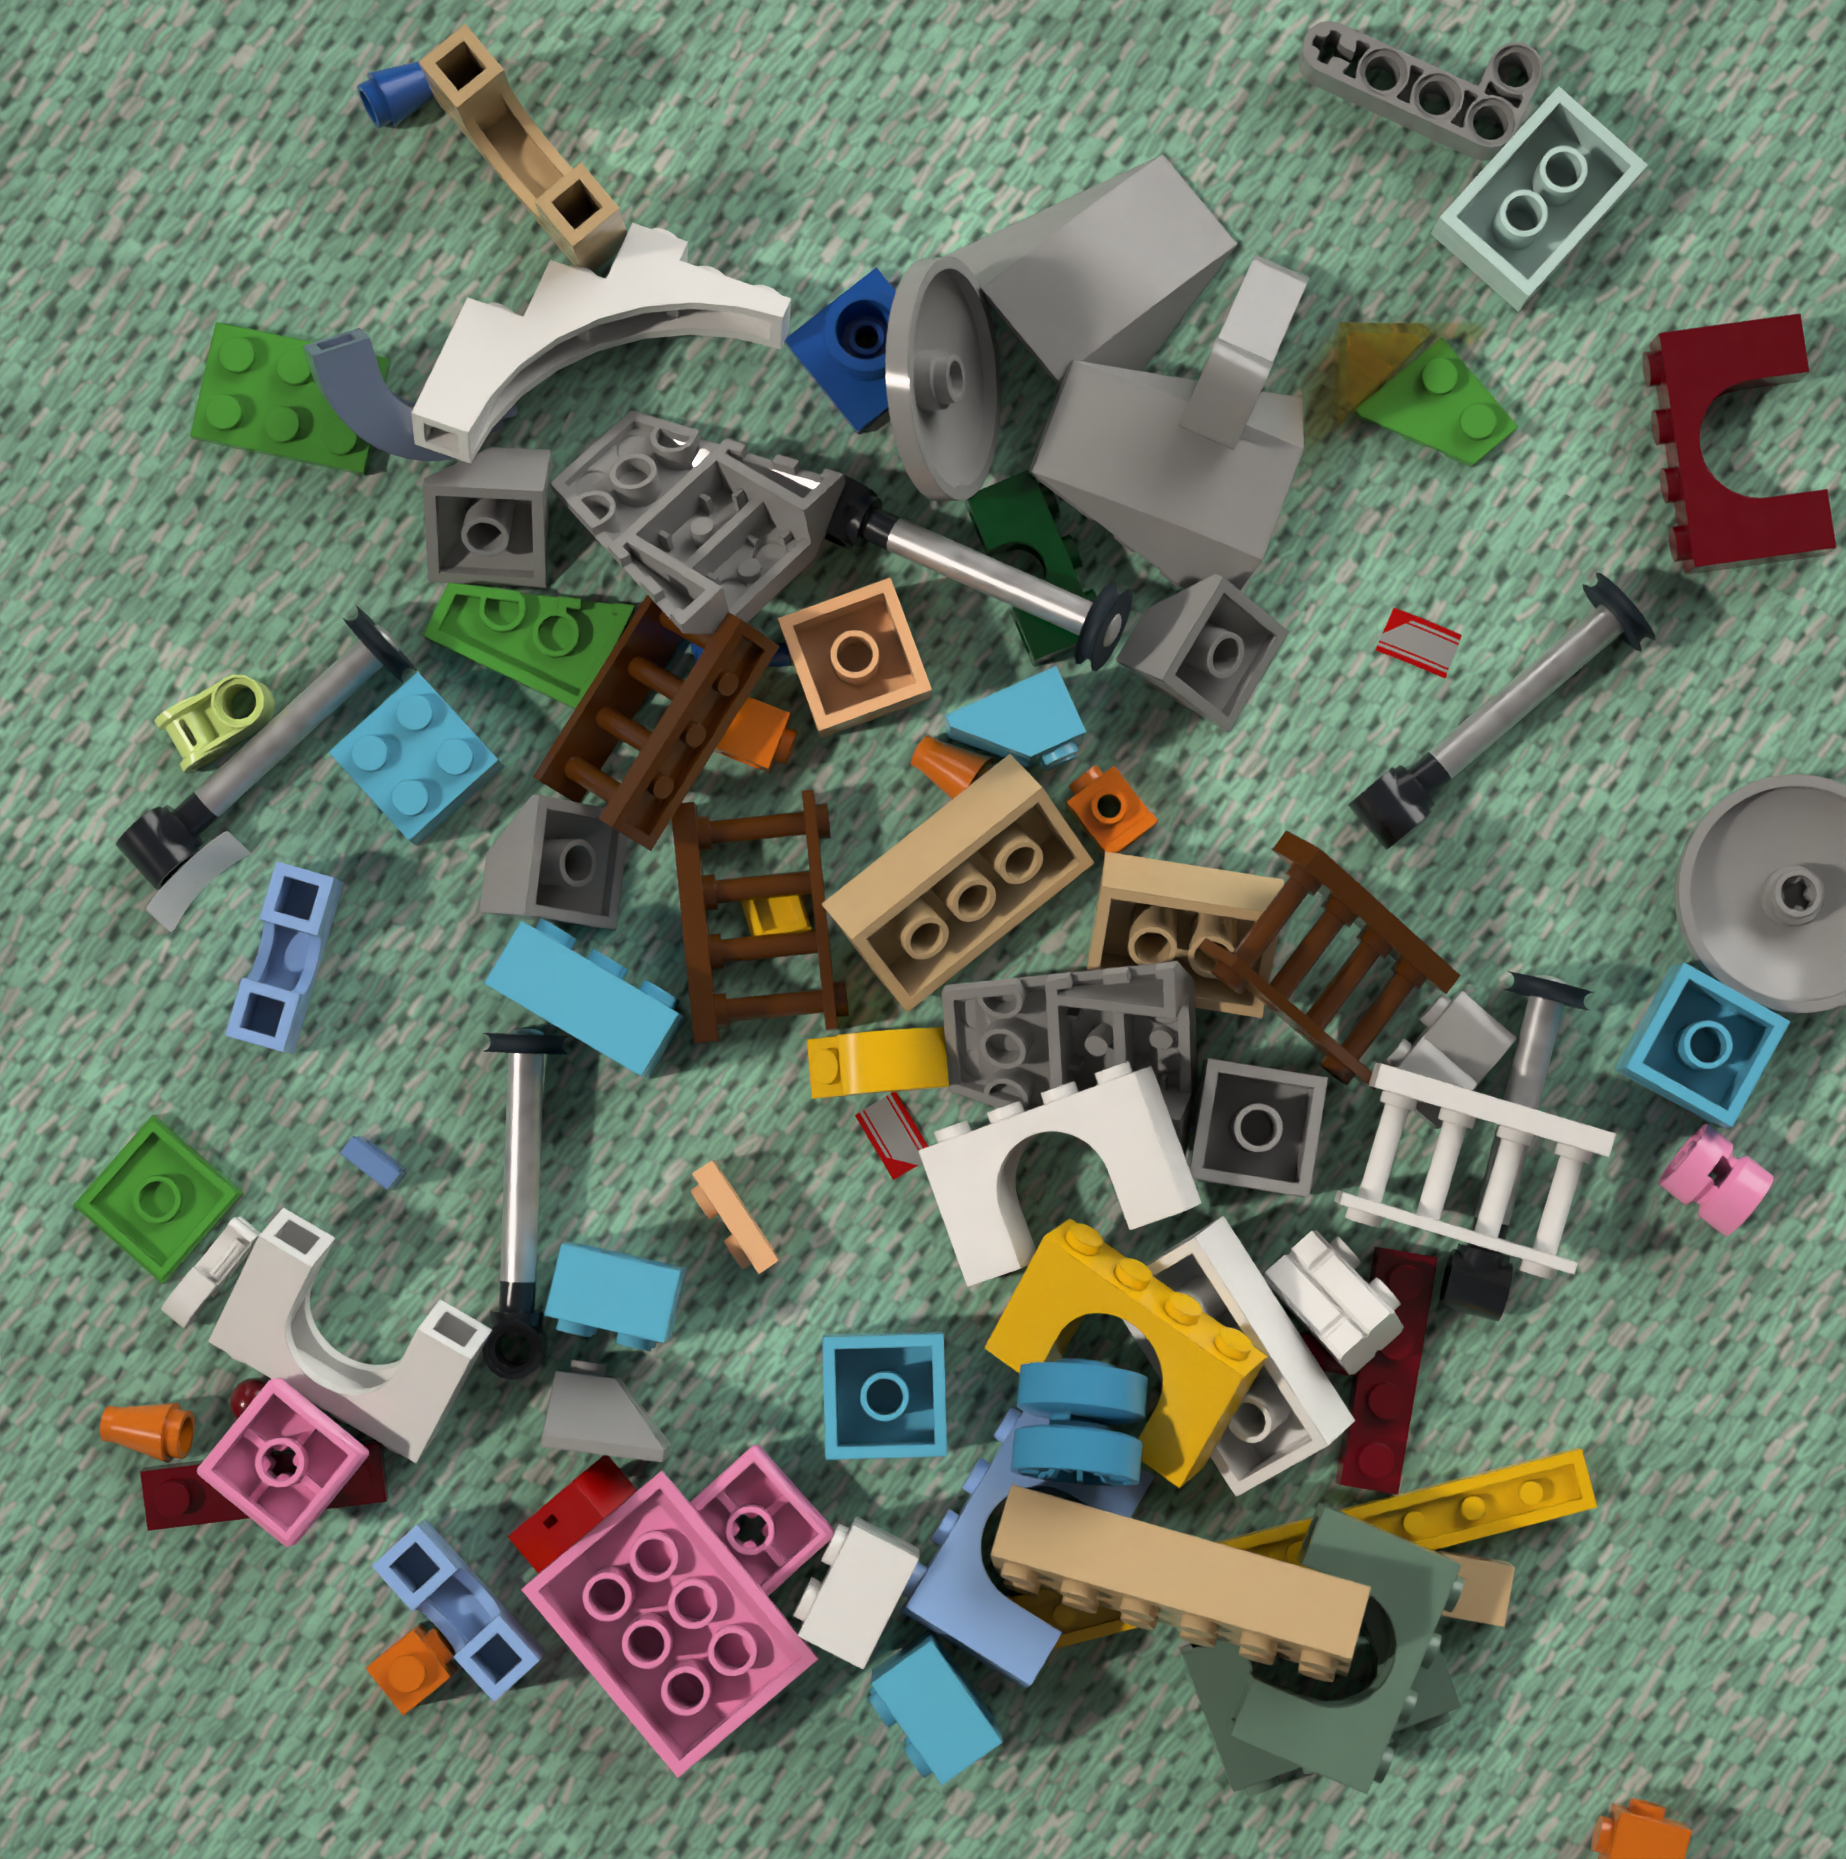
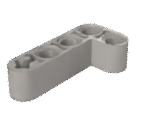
[1298,21,1543,161]
[1179,254,1309,450]

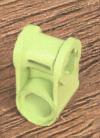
[154,675,275,773]

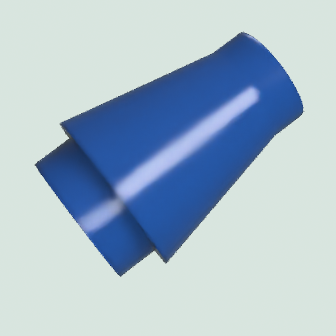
[357,61,434,128]

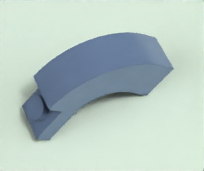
[303,328,518,461]

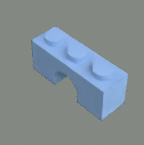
[225,861,344,1054]
[372,1518,546,1702]

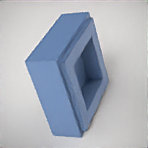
[340,1136,407,1190]

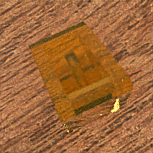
[1333,322,1432,424]

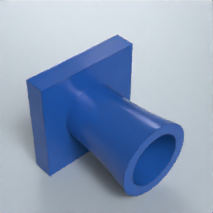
[784,267,896,434]

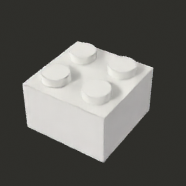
[793,1516,920,1669]

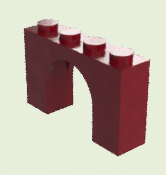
[1642,313,1837,575]

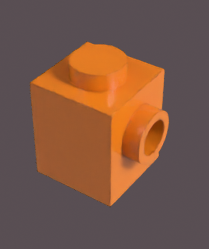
[365,1622,458,1716]
[1591,1798,1692,1859]

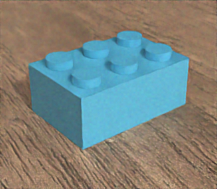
[484,918,685,1079]

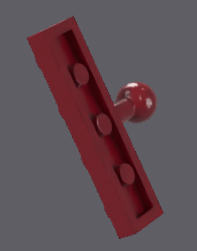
[1299,1246,1438,1495]
[140,1378,389,1531]

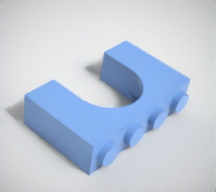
[900,1406,1155,1689]

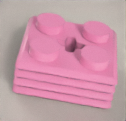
[197,1378,369,1547]
[689,1444,834,1596]

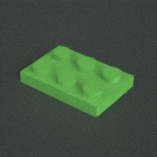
[190,322,391,476]

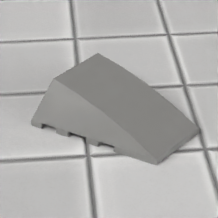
[944,154,1237,394]
[1028,360,1304,590]
[550,410,846,634]
[942,961,1198,1157]

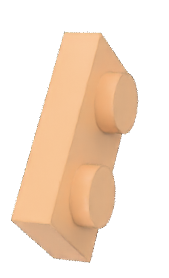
[690,1160,781,1274]

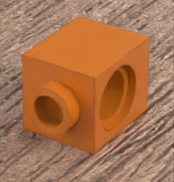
[714,697,798,774]

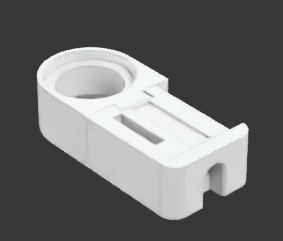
[161,1216,261,1329]

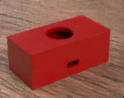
[507,1455,637,1574]

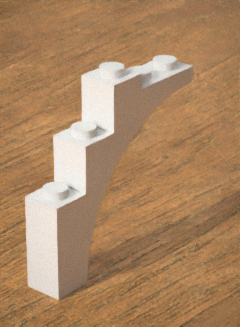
[412,223,791,464]

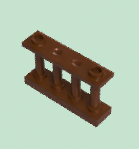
[533,595,780,851]
[672,789,849,1045]
[1198,830,1461,1090]

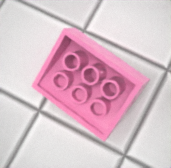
[521,1470,819,1778]

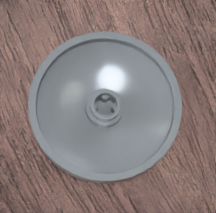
[886,256,1001,501]
[1674,774,1846,1015]

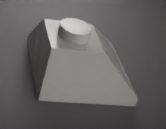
[423,447,552,588]
[1116,574,1289,733]
[479,795,628,930]
[540,1360,671,1462]

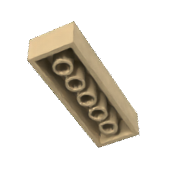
[991,1484,1371,1682]

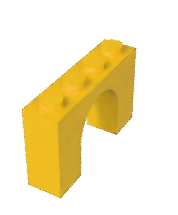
[984,1218,1268,1488]

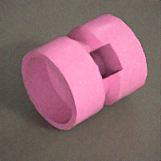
[1658,1124,1774,1237]

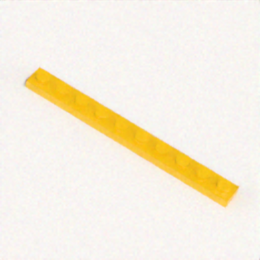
[1005,1447,1597,1650]

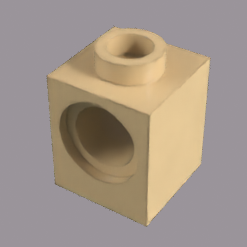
[1436,1549,1515,1627]

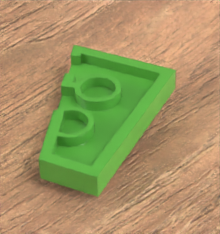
[423,582,637,710]

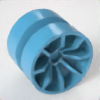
[1010,1359,1148,1486]

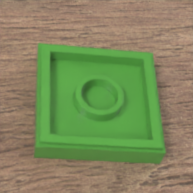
[73,1115,244,1284]

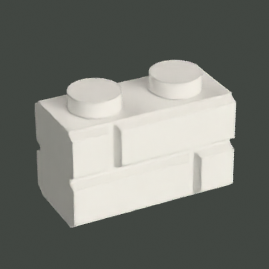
[1263,1230,1404,1375]

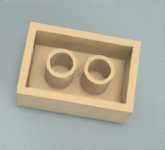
[1086,851,1284,1018]

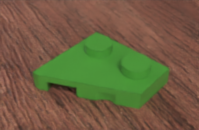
[1353,337,1518,467]

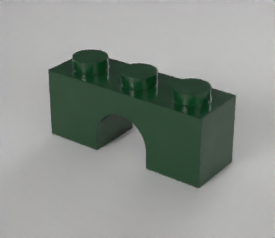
[965,470,1097,667]

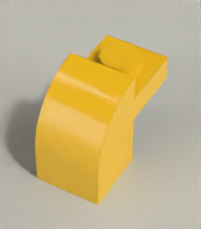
[807,1027,949,1099]

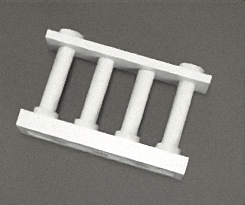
[1334,1063,1616,1281]

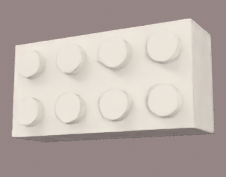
[1123,1216,1355,1497]

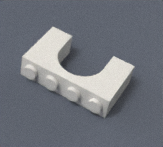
[918,1061,1201,1287]
[208,1208,492,1463]

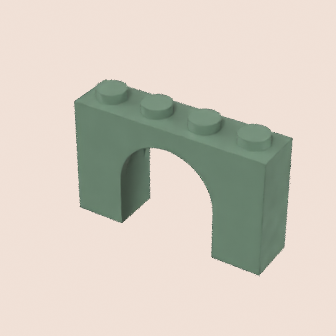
[1226,1502,1465,1794]
[1179,1595,1461,1796]

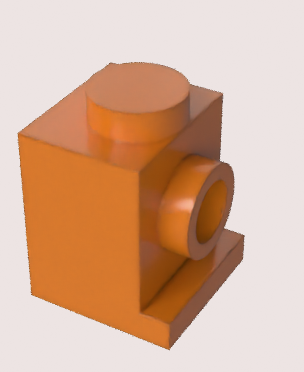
[1065,765,1158,857]

